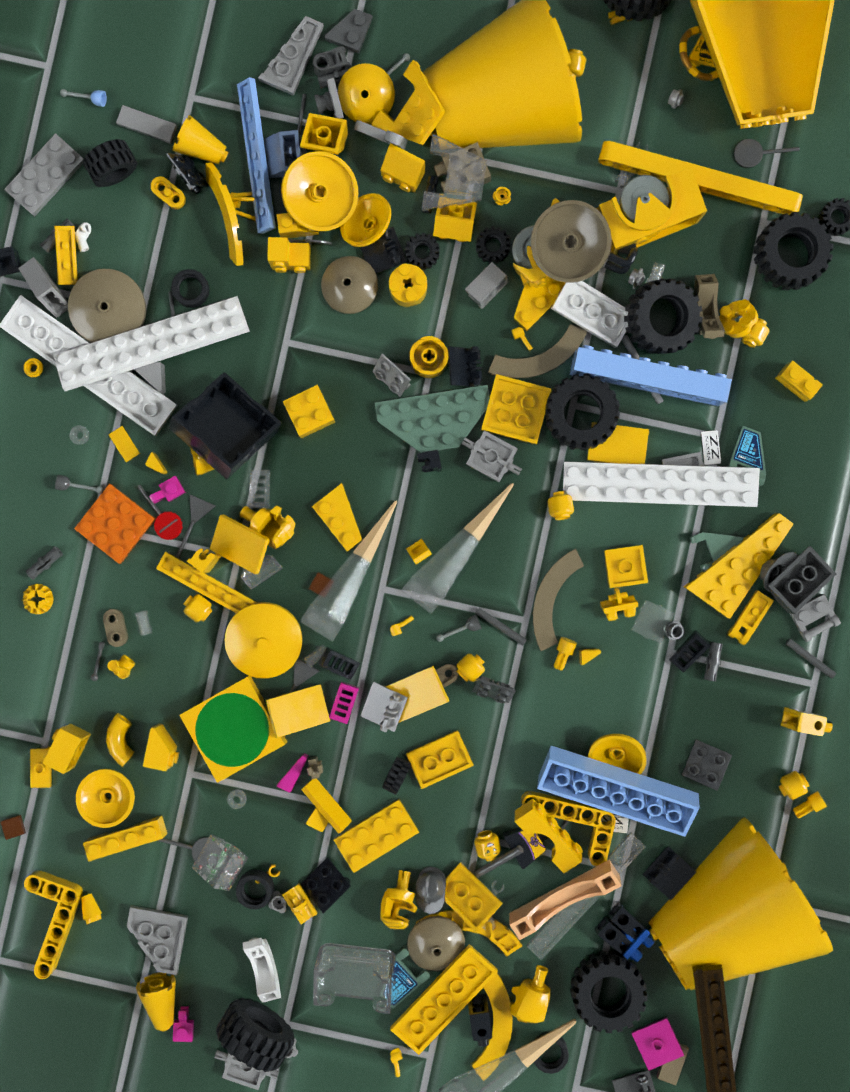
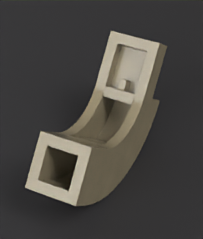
[694,274,725,339]

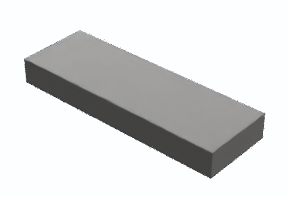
[116,105,177,144]

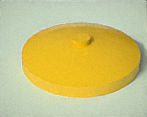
[281,151,358,232]
[225,602,302,678]

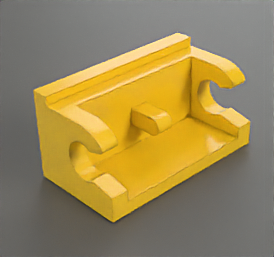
[187,549,221,573]

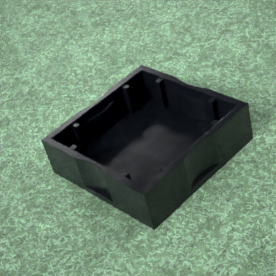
[169,372,282,480]

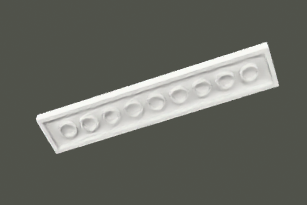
[0,295,178,436]
[53,296,250,391]
[563,461,760,507]

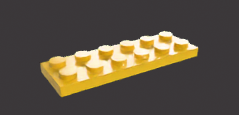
[390,944,498,1055]

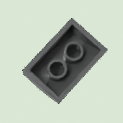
[767,546,837,614]

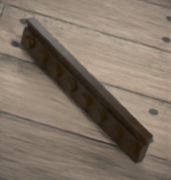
[692,964,736,1092]

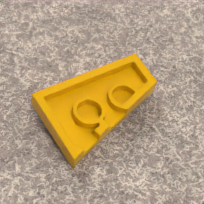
[312,483,362,552]

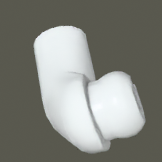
[75,222,91,252]

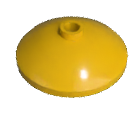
[338,63,395,124]
[340,193,391,247]
[588,734,646,774]
[76,769,135,828]

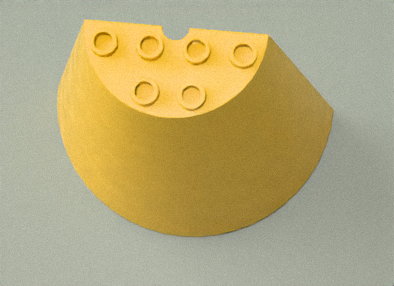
[413,0,582,150]
[690,0,835,129]
[648,817,833,990]

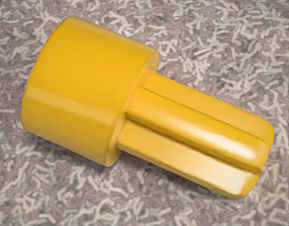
[554,637,577,670]
[793,791,827,818]

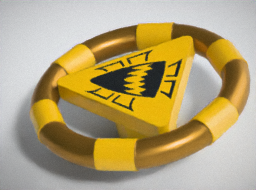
[679,26,719,81]

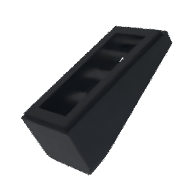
[669,630,710,673]
[318,647,360,680]

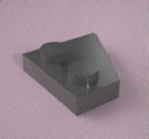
[325,9,373,53]

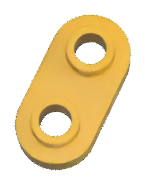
[151,176,186,209]

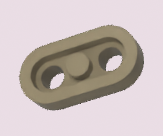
[103,609,128,647]
[436,664,458,688]

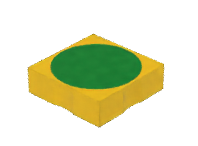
[179,676,288,783]

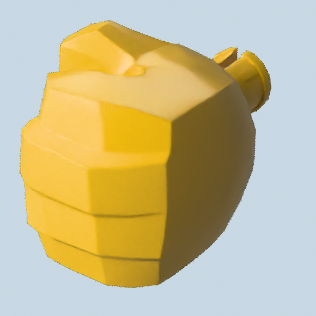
[240,506,295,549]
[380,870,417,929]
[510,965,550,1023]

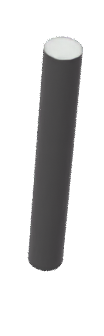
[475,607,527,646]
[785,638,836,679]
[474,845,523,878]

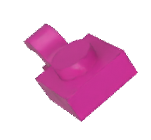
[149,476,186,504]
[173,1006,194,1042]

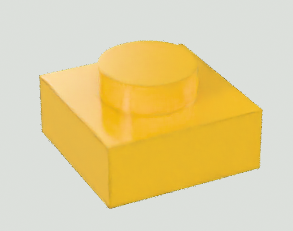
[406,538,432,564]

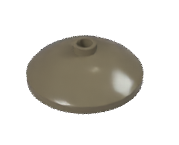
[321,256,378,314]
[407,916,465,971]

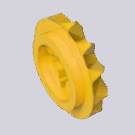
[22,584,53,614]

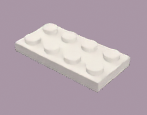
[551,281,628,348]

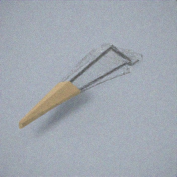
[402,483,514,614]
[300,500,397,642]
[439,1019,576,1092]

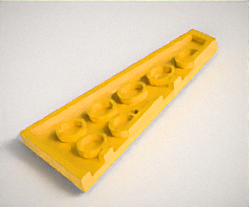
[683,513,793,619]

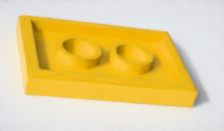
[587,422,649,464]
[210,514,270,574]
[385,666,449,723]
[266,684,330,738]
[406,730,474,789]
[445,862,503,933]

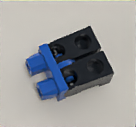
[595,901,655,962]

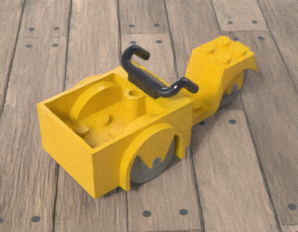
[512,167,707,288]

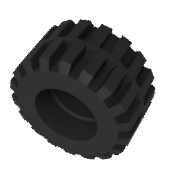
[83,139,138,187]

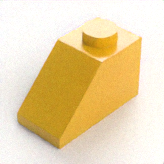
[277,213,319,239]

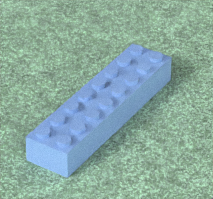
[570,345,732,406]
[537,746,700,837]

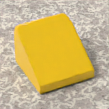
[145,452,167,474]
[579,648,601,665]
[306,808,329,832]

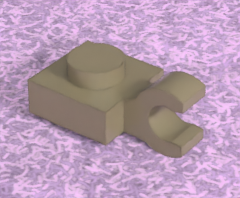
[307,756,323,779]

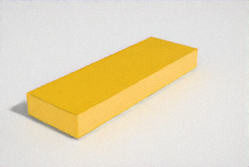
[54,226,78,285]
[301,778,352,834]

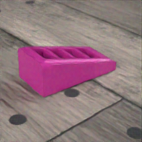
[329,682,359,724]
[277,754,308,793]

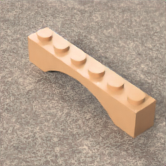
[509,859,621,940]

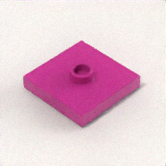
[631,1017,684,1070]

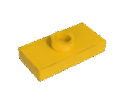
[30,748,52,788]

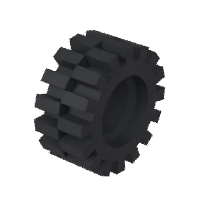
[818,198,850,236]
[476,226,511,264]
[405,233,440,270]
[382,756,411,795]

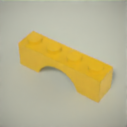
[514,799,583,873]
[83,816,168,862]

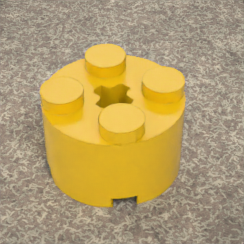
[389,264,427,307]
[410,336,448,378]

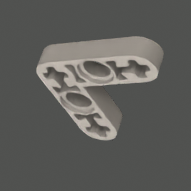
[354,120,408,150]

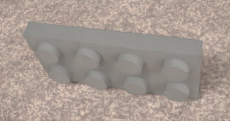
[4,133,83,217]

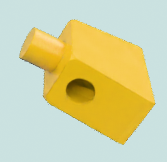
[781,707,833,736]

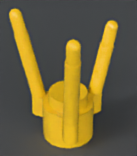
[230,192,256,221]

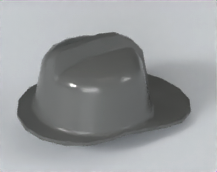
[760,552,798,592]
[416,867,446,914]

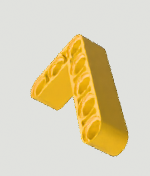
[521,791,616,866]
[24,870,83,979]

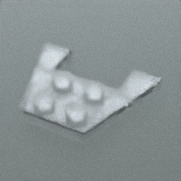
[422,134,487,211]

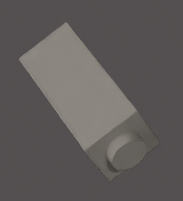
[18,257,68,318]

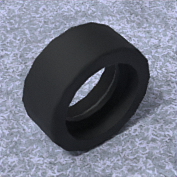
[171,269,210,308]
[236,869,274,909]
[534,1032,569,1074]

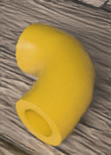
[106,713,135,767]

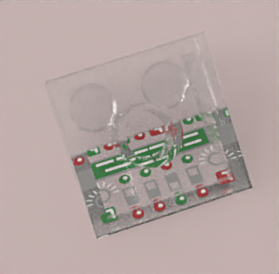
[192,834,248,891]

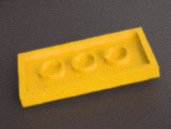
[334,799,419,873]

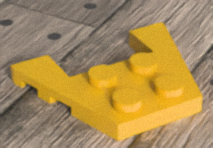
[371,60,445,145]

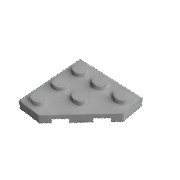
[127,905,188,975]

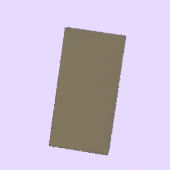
[657,1044,689,1085]

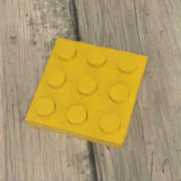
[481,374,551,445]

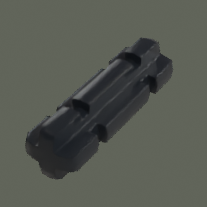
[421,175,438,214]

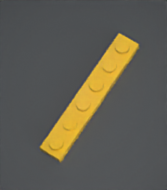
[156,552,257,613]

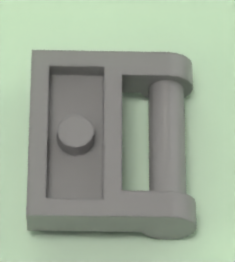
[789,594,841,642]

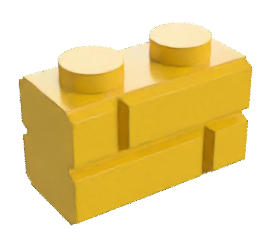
[775,360,823,402]

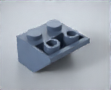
[263,130,303,178]

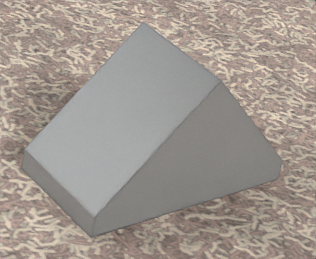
[134,362,166,395]

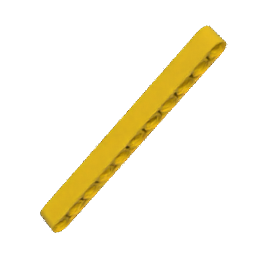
[598,141,803,215]

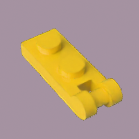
[727,590,774,646]

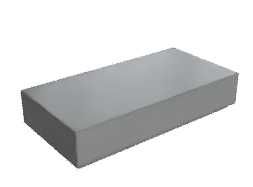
[326,78,344,119]

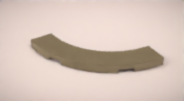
[488,324,588,379]
[533,549,584,651]

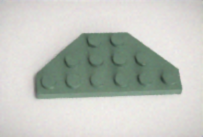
[375,385,490,453]

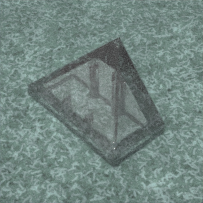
[241,555,283,590]

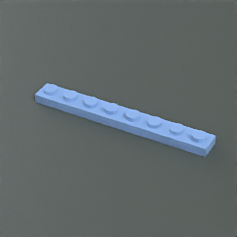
[237,77,276,234]

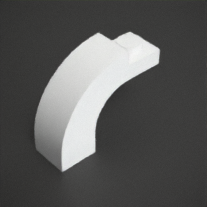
[243,938,281,1003]

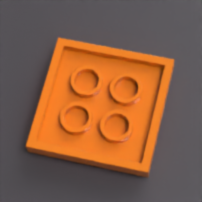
[74,483,156,564]

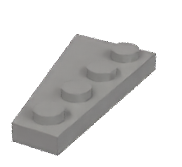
[258,16,324,96]

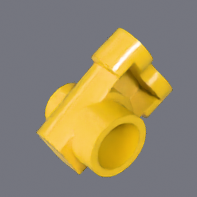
[107,655,135,679]

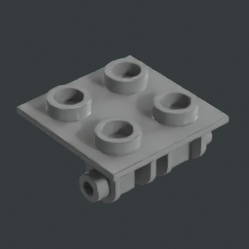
[372,354,411,397]
[361,682,408,732]

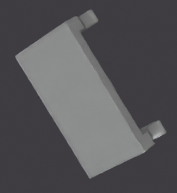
[465,262,508,309]

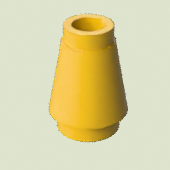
[80,893,102,924]

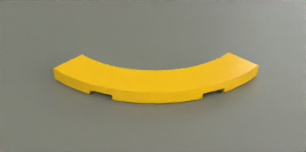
[205,162,244,266]
[416,909,522,957]
[472,973,513,1081]

